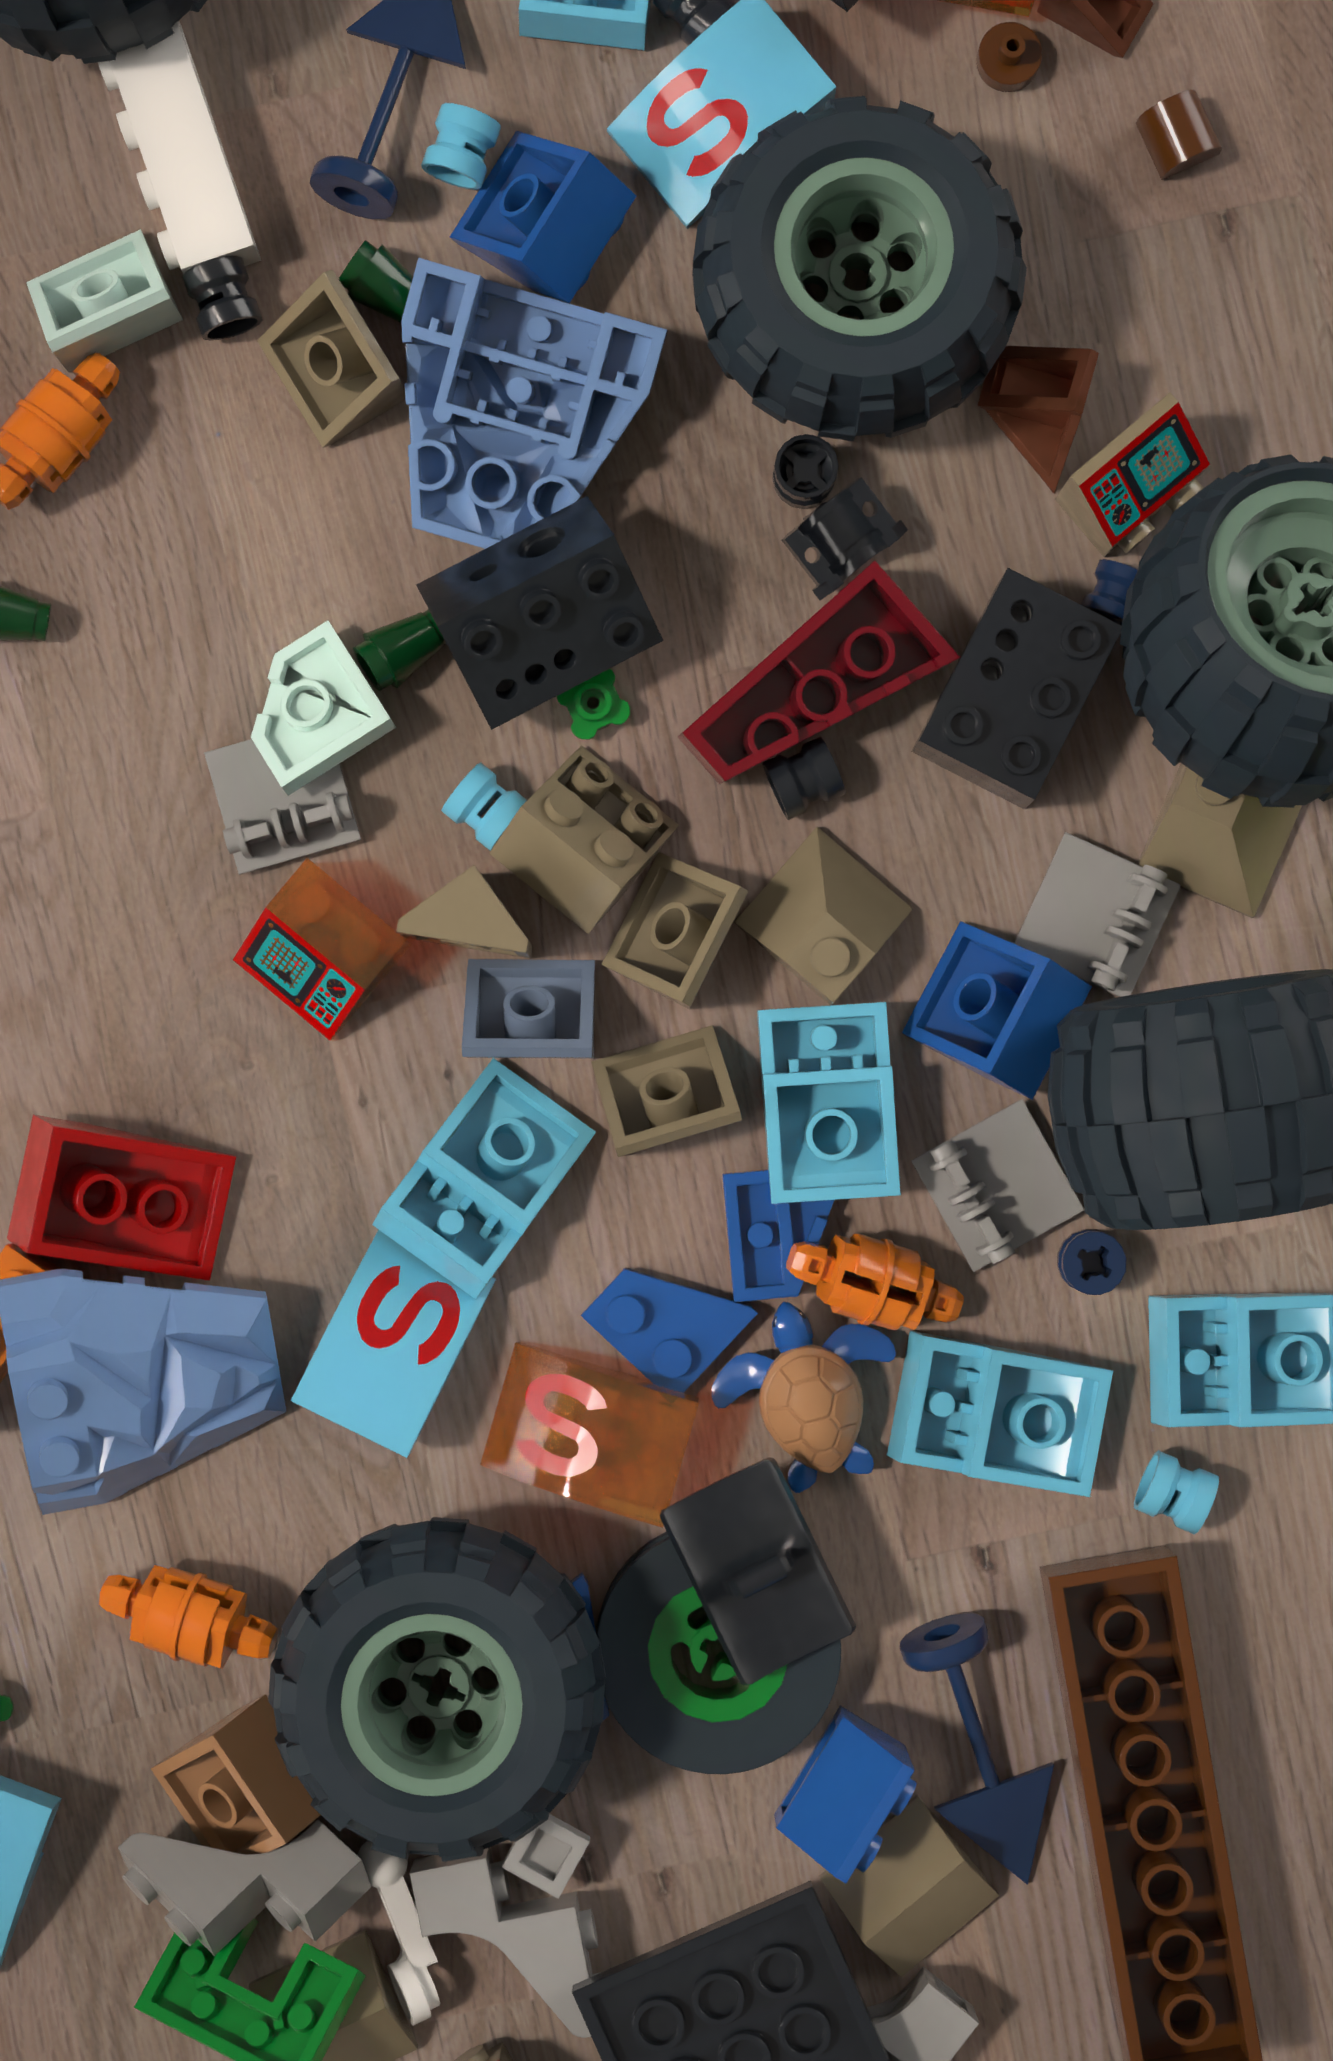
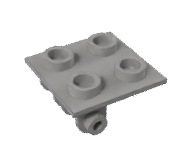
[204,739,361,875]
[1014,832,1181,997]
[911,1099,1084,1272]

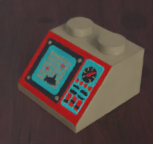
[1055,392,1210,557]

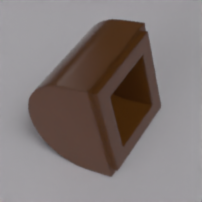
[1136,90,1222,180]

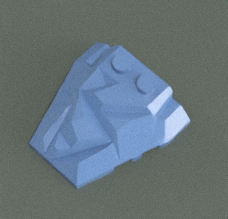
[401,258,668,549]
[0,1269,286,1515]

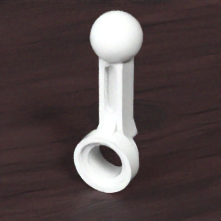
[357,1840,440,2026]

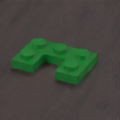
[134,1918,366,2061]

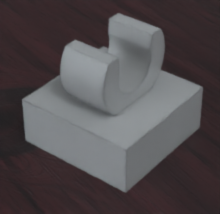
[502,1814,590,1899]

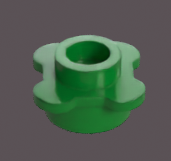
[556,669,630,740]

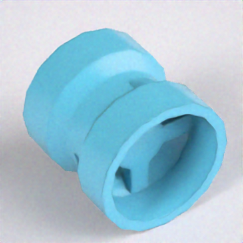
[421,103,501,190]
[441,762,527,851]
[1134,1450,1219,1535]

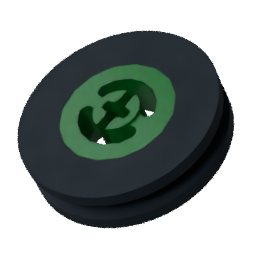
[596,1532,841,1774]

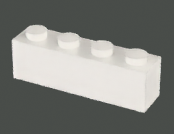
[98,21,261,274]

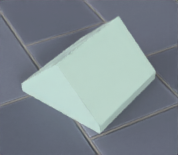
[26,229,183,372]

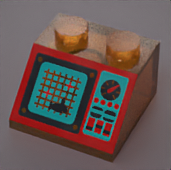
[233,858,412,1041]

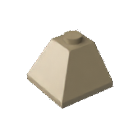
[1137,763,1302,918]
[734,827,913,1005]

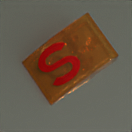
[480,1342,699,1528]

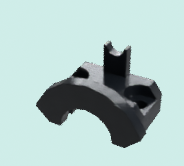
[782,477,908,601]

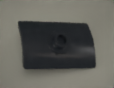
[660,1457,856,1685]

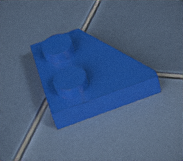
[722,1170,834,1302]
[581,1268,758,1403]

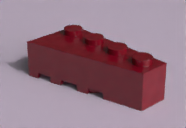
[678,561,960,785]

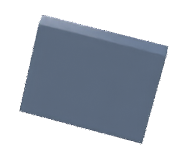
[462,959,595,1059]

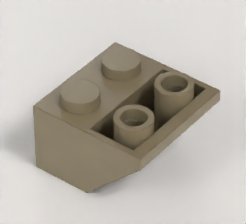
[489,745,679,934]

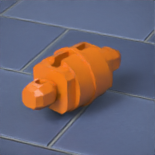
[0,352,120,510]
[786,1234,964,1330]
[99,1565,279,1669]

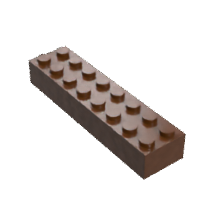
[1040,1546,1263,2061]

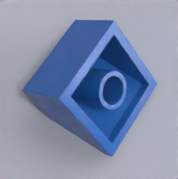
[450,131,637,304]
[902,921,1092,1100]

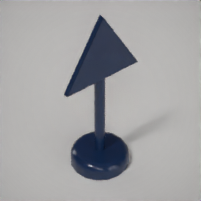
[309,0,466,219]
[900,1613,1054,1885]

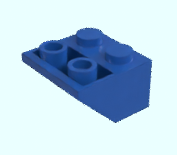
[774,1705,917,1883]

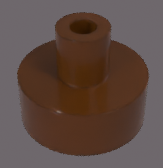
[976,22,1042,92]

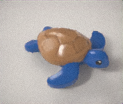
[712,1302,896,1493]

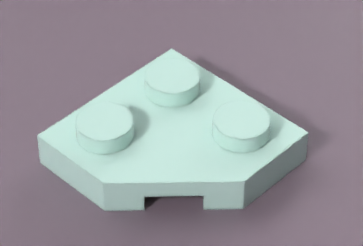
[251,621,396,796]

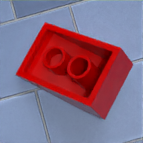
[7,1114,236,1281]

